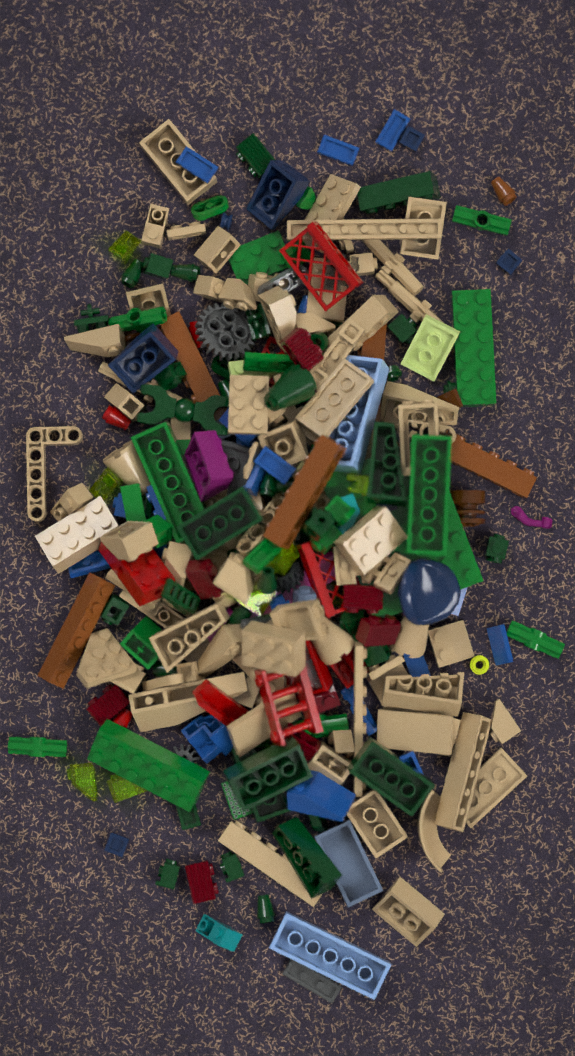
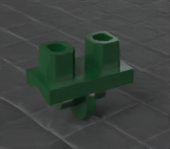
[74,303,109,333]
[245,303,272,341]

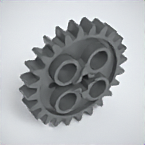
[195,302,255,362]

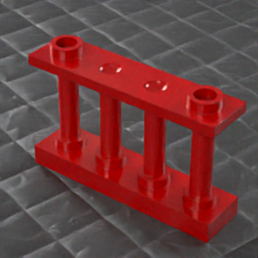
[254,666,323,746]

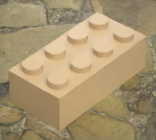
[139,119,217,205]
[35,496,119,574]

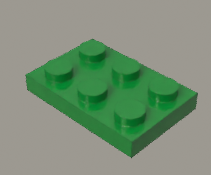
[229,230,288,285]

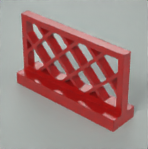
[279,221,364,312]
[296,541,360,618]

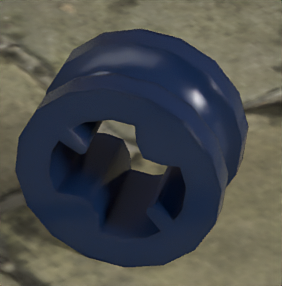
[220,212,233,231]

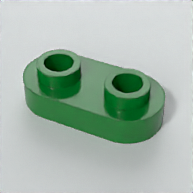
[191,195,229,221]

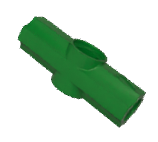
[452,205,512,236]
[108,306,168,332]
[506,621,565,659]
[291,714,349,738]
[8,737,67,757]

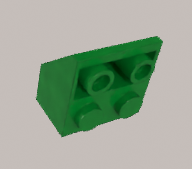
[120,616,162,670]

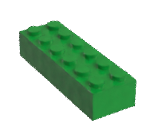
[451,289,496,407]
[131,422,206,543]
[406,435,452,555]
[87,719,210,812]

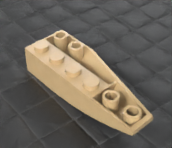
[128,672,248,732]

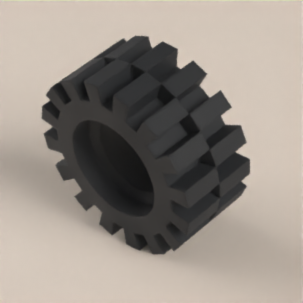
[269,556,304,593]

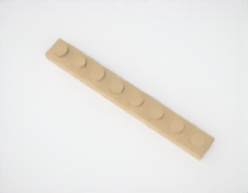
[287,219,442,241]
[353,641,367,797]

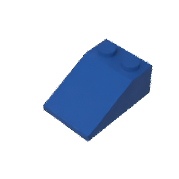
[287,770,356,822]

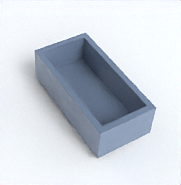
[314,819,383,907]

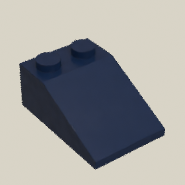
[246,160,310,230]
[108,323,179,393]

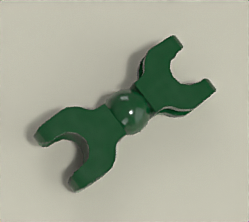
[135,384,229,436]

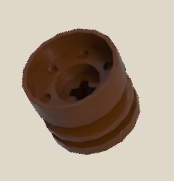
[450,490,486,527]

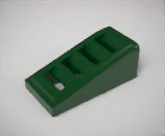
[161,578,200,615]

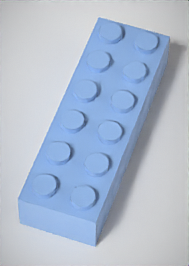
[329,355,389,475]
[269,911,391,1000]

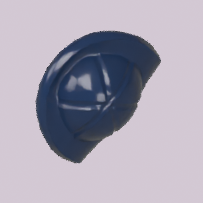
[397,558,461,626]

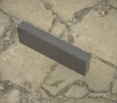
[282,959,342,1003]

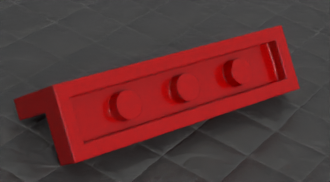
[192,679,249,726]

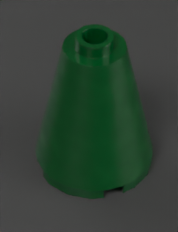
[264,364,317,411]

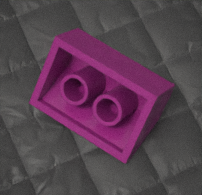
[184,430,233,502]

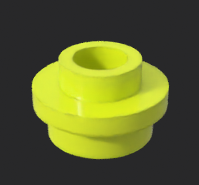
[470,655,489,675]

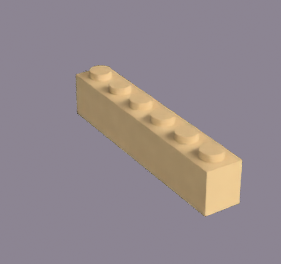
[434,712,492,832]
[218,820,322,907]

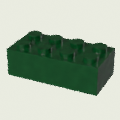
[176,485,265,560]
[223,736,313,811]
[347,737,435,816]

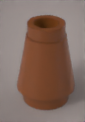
[491,177,517,206]

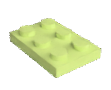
[401,314,460,381]

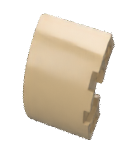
[417,790,451,873]

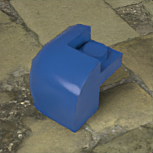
[181,715,233,764]

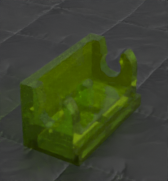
[347,473,369,496]

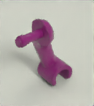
[511,506,553,529]

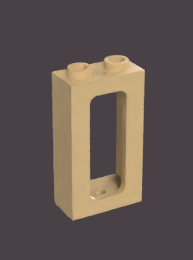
[398,400,439,476]

